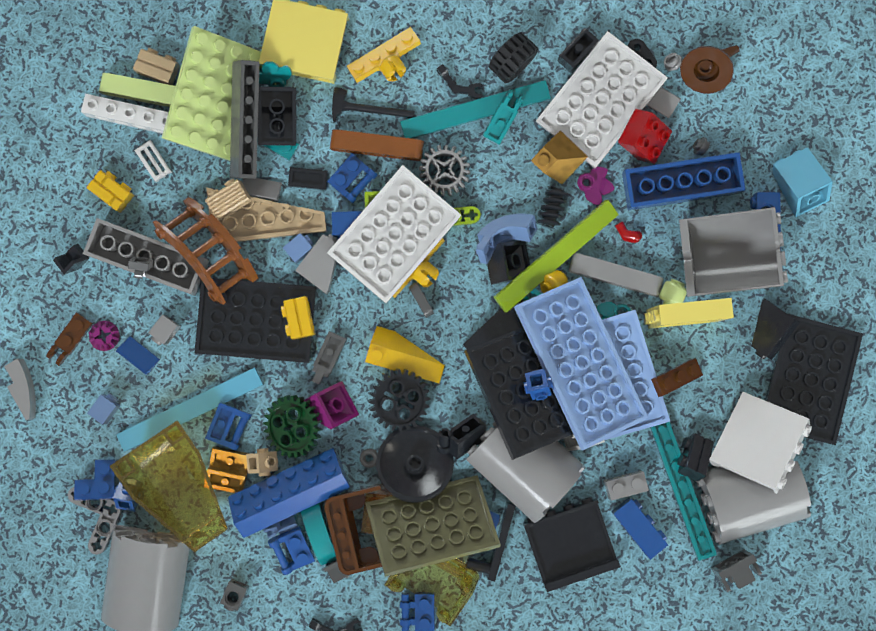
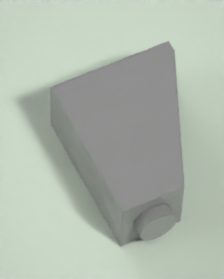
[295,234,338,295]

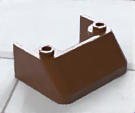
[325,484,383,575]

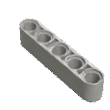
[568,253,664,297]

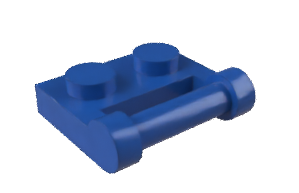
[327,153,378,204]
[205,402,252,450]
[268,526,315,575]

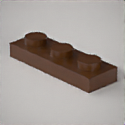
[651,358,703,397]

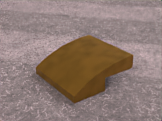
[205,446,250,493]

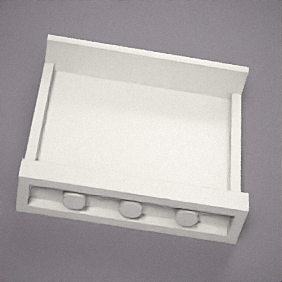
[709,392,812,494]

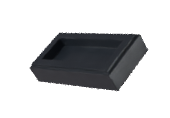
[288,167,328,190]

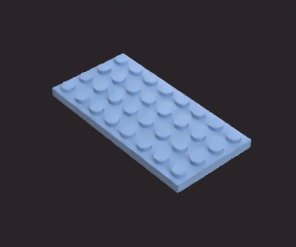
[514,277,648,451]

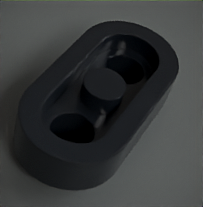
[627,39,657,68]

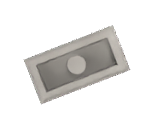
[647,87,681,118]
[242,178,282,201]

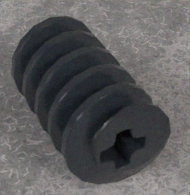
[536,186,570,229]

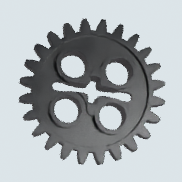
[367,368,431,432]

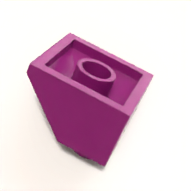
[304,381,359,429]

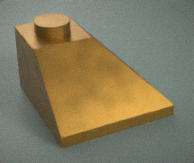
[531,130,588,184]

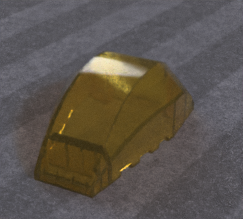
[110,420,228,552]

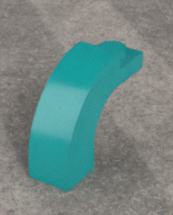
[301,502,337,566]

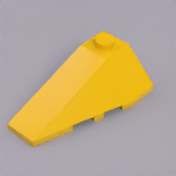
[365,326,445,384]

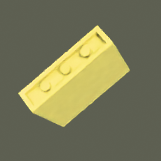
[259,0,349,84]

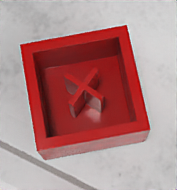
[618,109,672,165]

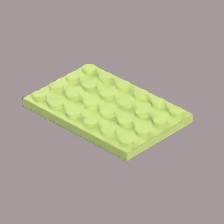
[162,26,261,161]

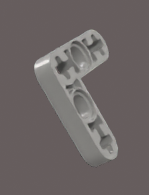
[68,487,122,555]

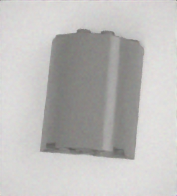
[679,207,788,297]
[466,421,585,523]
[696,461,811,545]
[101,524,191,631]

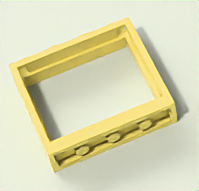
[644,298,734,329]

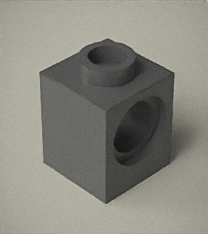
[220,579,250,611]

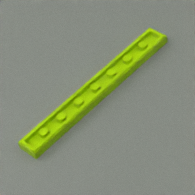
[493,200,619,313]

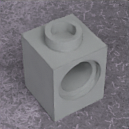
[148,314,181,345]

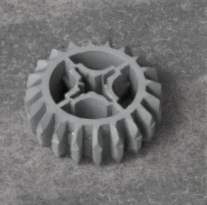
[419,145,470,196]

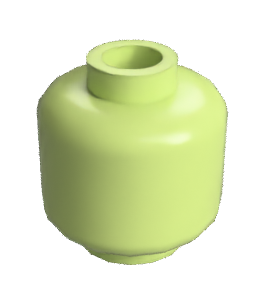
[659,279,687,305]

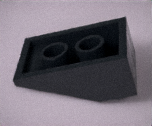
[258,87,296,146]

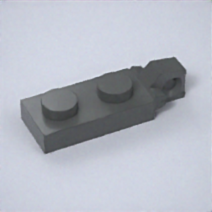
[312,331,347,385]

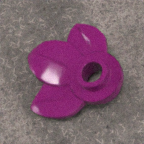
[577,167,615,205]

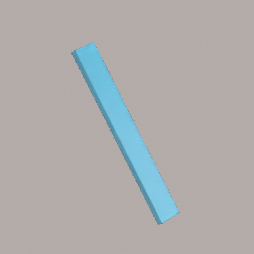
[116,367,264,452]

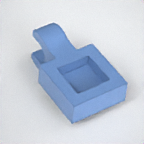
[263,514,298,538]

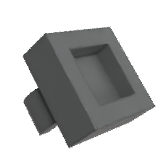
[128,256,153,279]

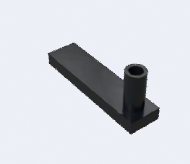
[465,502,515,582]

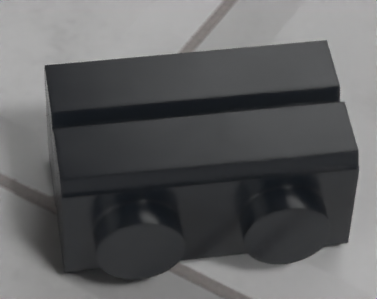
[557,28,599,73]
[677,433,714,481]

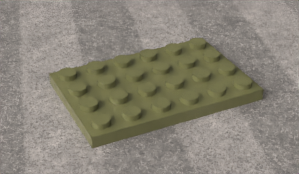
[365,475,500,577]

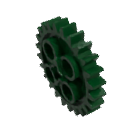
[263,395,323,458]

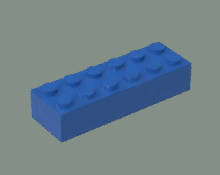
[622,152,746,211]
[228,448,350,538]

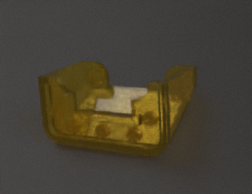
[384,558,479,627]

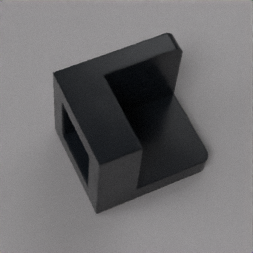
[53,244,89,275]

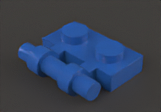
[399,592,435,631]

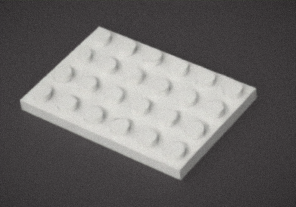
[536,31,668,168]
[327,165,461,303]

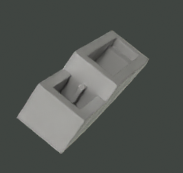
[4,358,36,420]

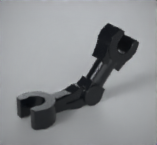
[436,64,483,99]
[309,618,363,631]

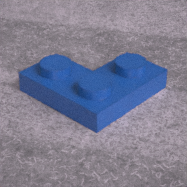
[74,459,116,500]

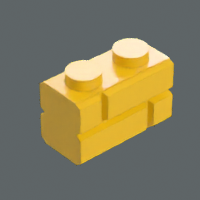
[87,170,134,213]
[281,296,315,340]

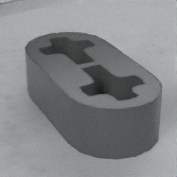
[409,282,434,318]

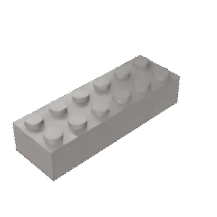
[83,218,209,296]

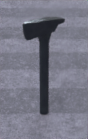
[332,87,415,123]

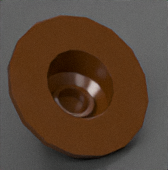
[680,45,740,94]

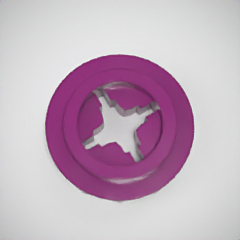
[88,321,120,351]

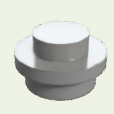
[664,53,683,71]

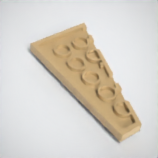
[206,187,327,244]

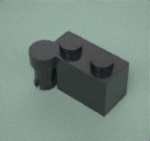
[436,414,487,459]

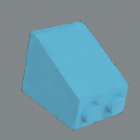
[773,147,833,218]

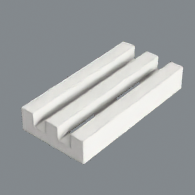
[134,140,172,182]

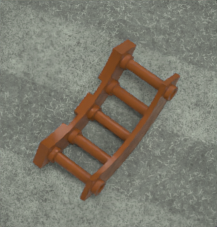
[153,197,258,305]

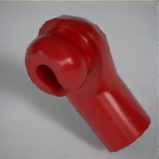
[615,222,642,243]

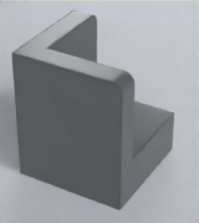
[323,560,350,583]

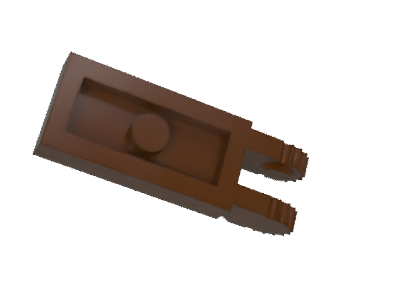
[46,312,93,366]

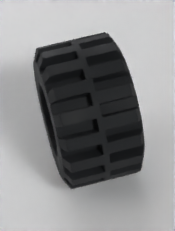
[488,32,538,83]

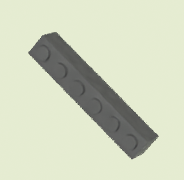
[230,60,259,179]

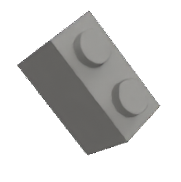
[603,470,649,501]

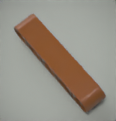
[330,129,424,161]

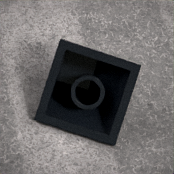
[487,241,530,285]

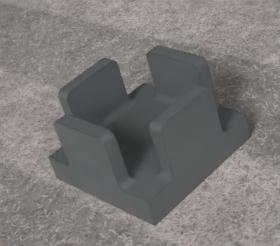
[710,549,762,592]

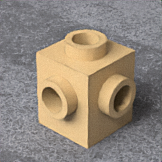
[246,448,278,476]

